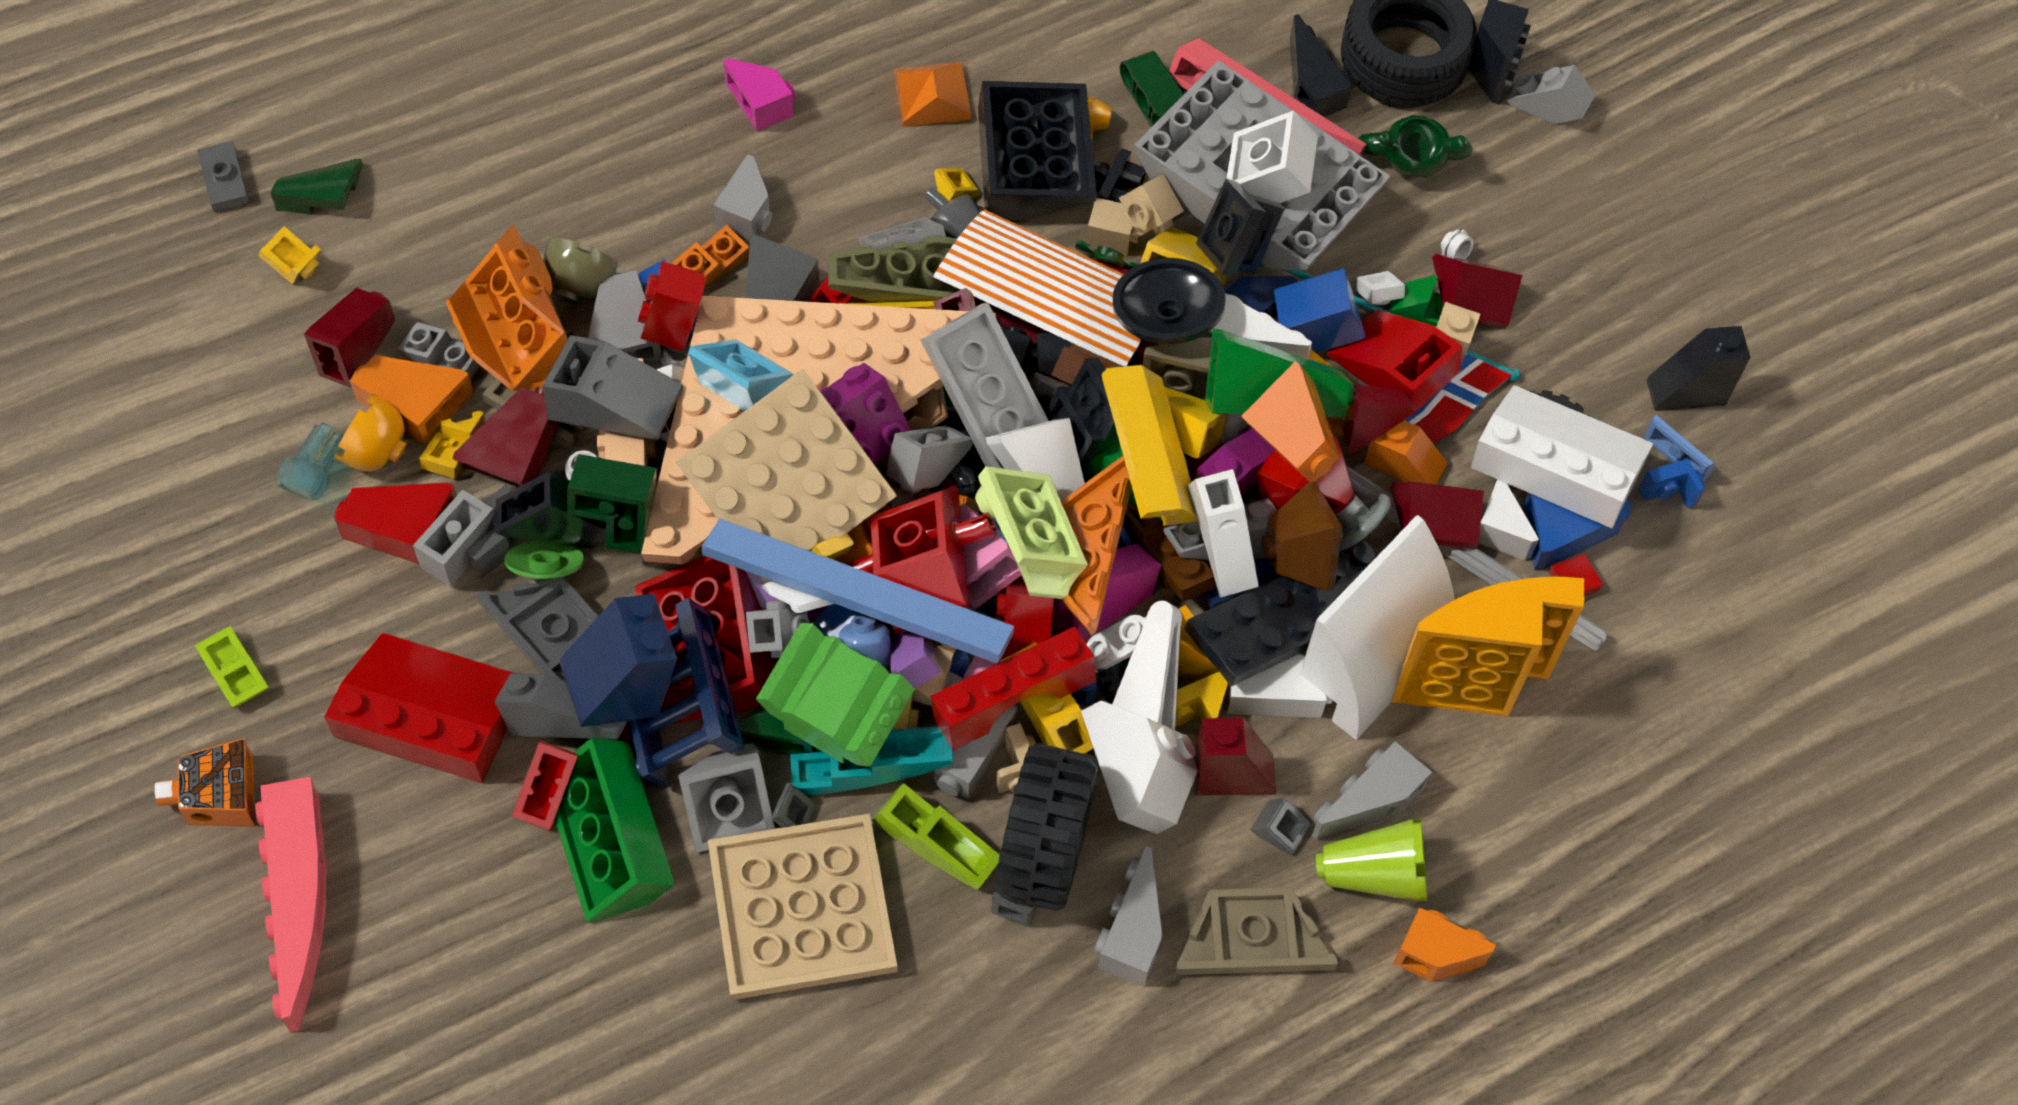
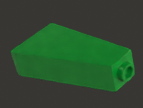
[1205,329,1354,418]

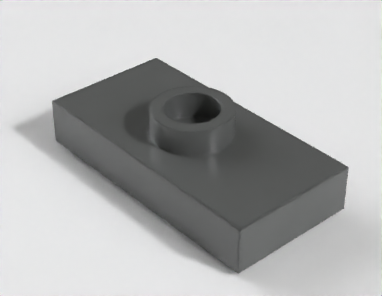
[197,141,249,212]

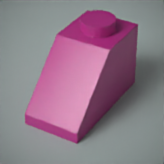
[723,58,796,131]

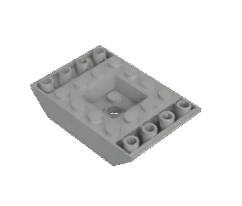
[1133,60,1390,270]

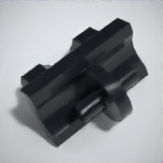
[1094,148,1146,203]

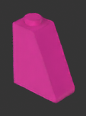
[1051,544,1161,641]

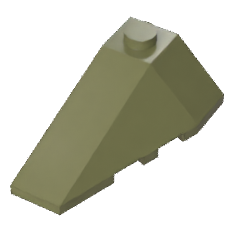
[828,236,974,303]

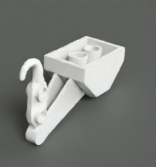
[1081,601,1198,834]

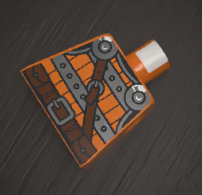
[155,739,255,827]

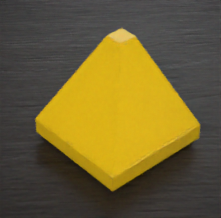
[934,168,980,201]

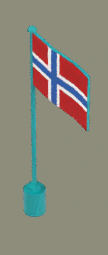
[1258,262,1520,445]

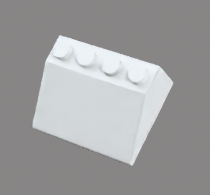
[1470,385,1653,528]

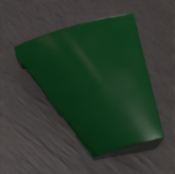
[270,159,363,215]

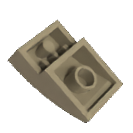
[1143,337,1264,400]

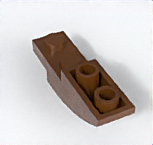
[1123,502,1217,602]

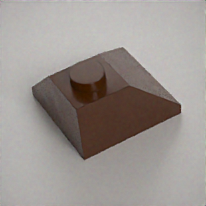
[1261,482,1342,591]

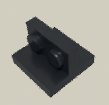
[1196,179,1285,278]

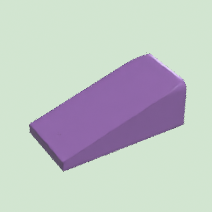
[890,631,941,689]

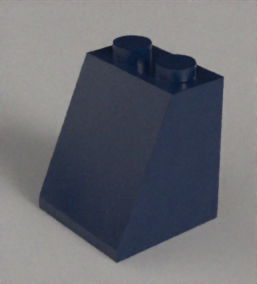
[560,594,677,727]

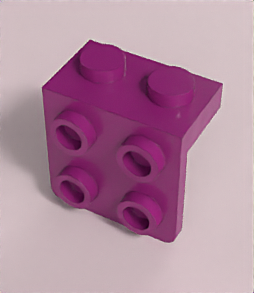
[819,362,911,464]

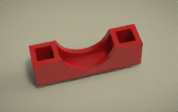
[931,626,1096,751]

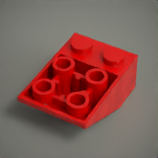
[1327,309,1463,417]

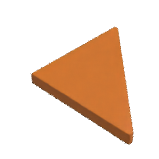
[1061,456,1132,636]

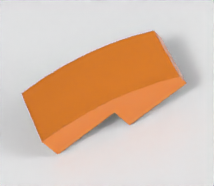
[671,225,749,286]

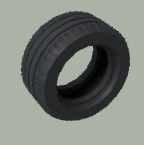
[1340,0,1477,107]

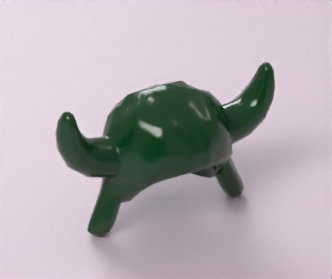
[1358,115,1473,178]

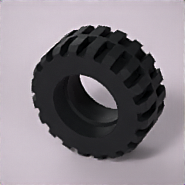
[995,743,1099,911]

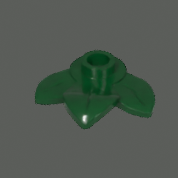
[1075,240,1138,270]

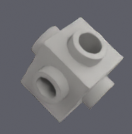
[746,600,810,658]

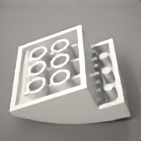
[1300,515,1455,740]

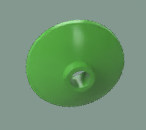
[505,541,584,582]

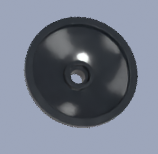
[1113,258,1226,344]

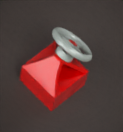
[1256,435,1391,551]

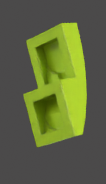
[194,626,269,709]

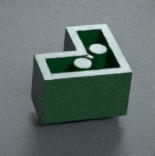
[567,454,656,554]

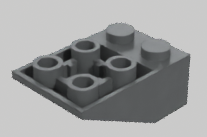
[543,335,683,440]

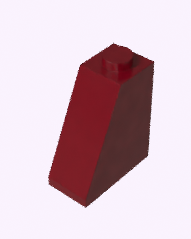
[304,287,396,388]
[452,386,561,487]
[1193,718,1276,796]

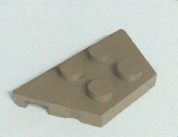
[1176,887,1338,975]

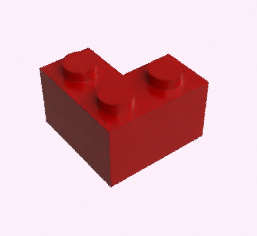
[637,261,706,351]
[996,575,1054,660]

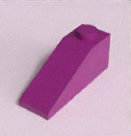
[1196,429,1274,497]

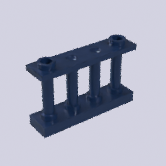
[629,598,744,788]

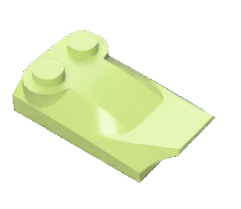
[975,466,1088,599]

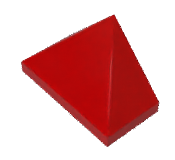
[511,740,579,831]

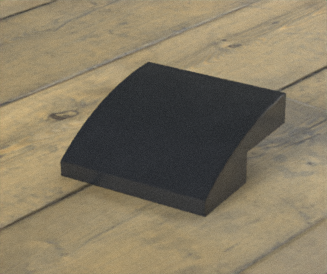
[1045,358,1117,467]

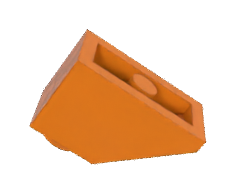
[1364,420,1448,484]

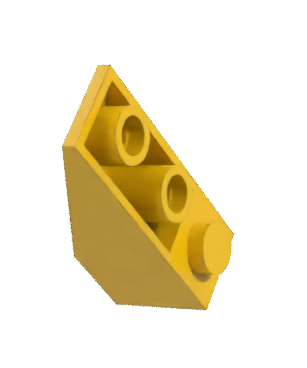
[1000,643,1093,754]

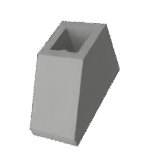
[1507,65,1595,124]

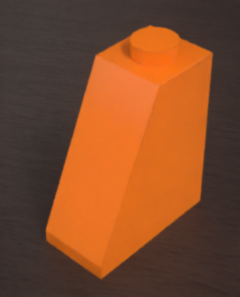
[349,355,474,445]
[1241,361,1340,483]

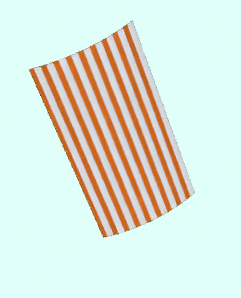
[933,209,1142,366]

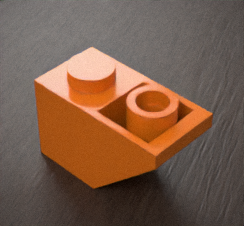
[1393,908,1496,982]

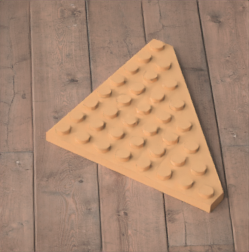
[641,296,996,564]

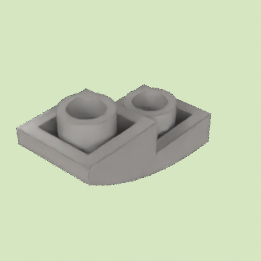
[397,322,481,381]

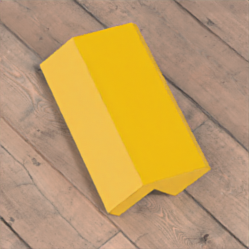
[1101,365,1198,526]

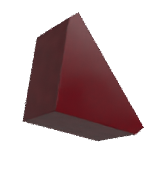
[1342,385,1416,454]

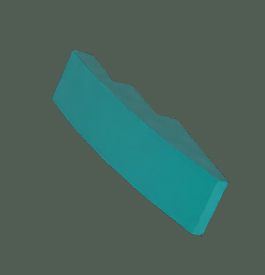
[790,726,953,796]

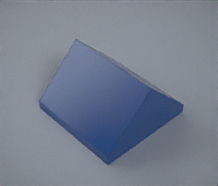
[1274,267,1366,353]

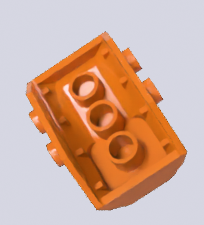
[445,224,568,391]

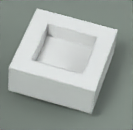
[1356,271,1405,305]

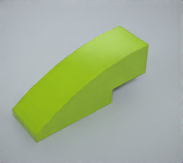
[872,783,1000,890]

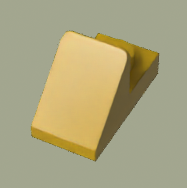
[1175,672,1229,726]

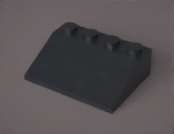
[978,81,1097,221]

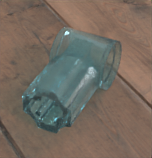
[277,423,344,500]

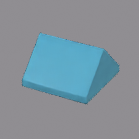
[688,339,794,411]

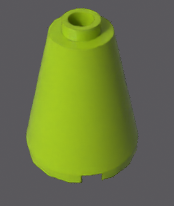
[1316,819,1427,902]

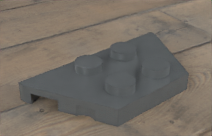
[476,577,598,681]

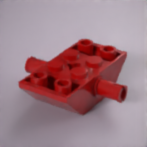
[844,485,997,634]

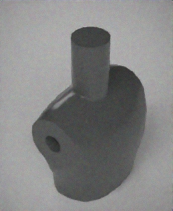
[924,187,981,238]

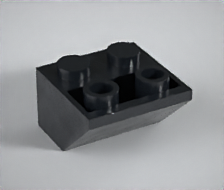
[1468,0,1531,104]

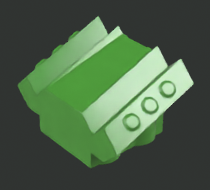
[756,623,915,766]

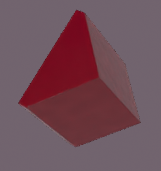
[1432,253,1523,329]
[1390,482,1484,550]

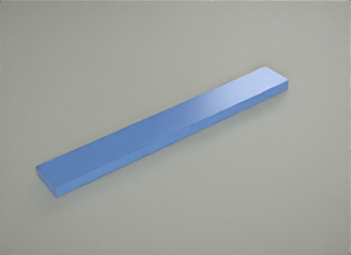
[702,519,1014,664]

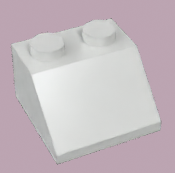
[1227,110,1318,203]

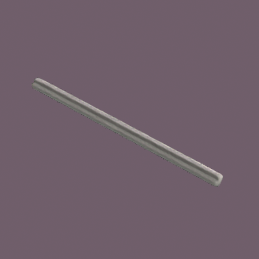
[1346,466,1608,651]

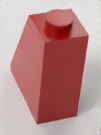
[334,483,457,564]

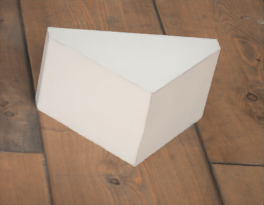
[1479,480,1539,560]

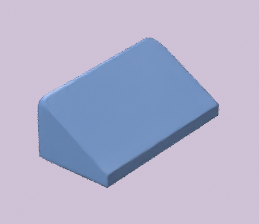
[1643,415,1717,481]

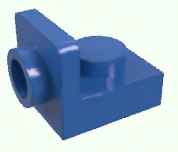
[1639,458,1705,508]

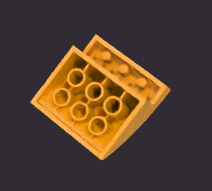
[1391,576,1584,717]

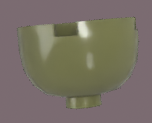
[543,237,618,304]

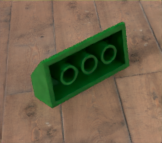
[555,738,675,923]

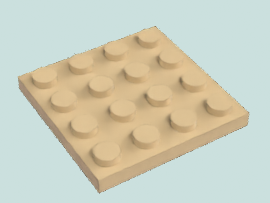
[676,369,897,583]
[708,813,898,1001]

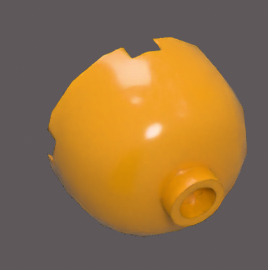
[334,394,407,472]

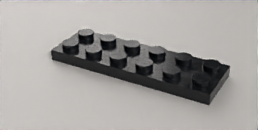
[1184,539,1378,687]

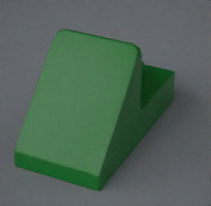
[1388,275,1443,326]

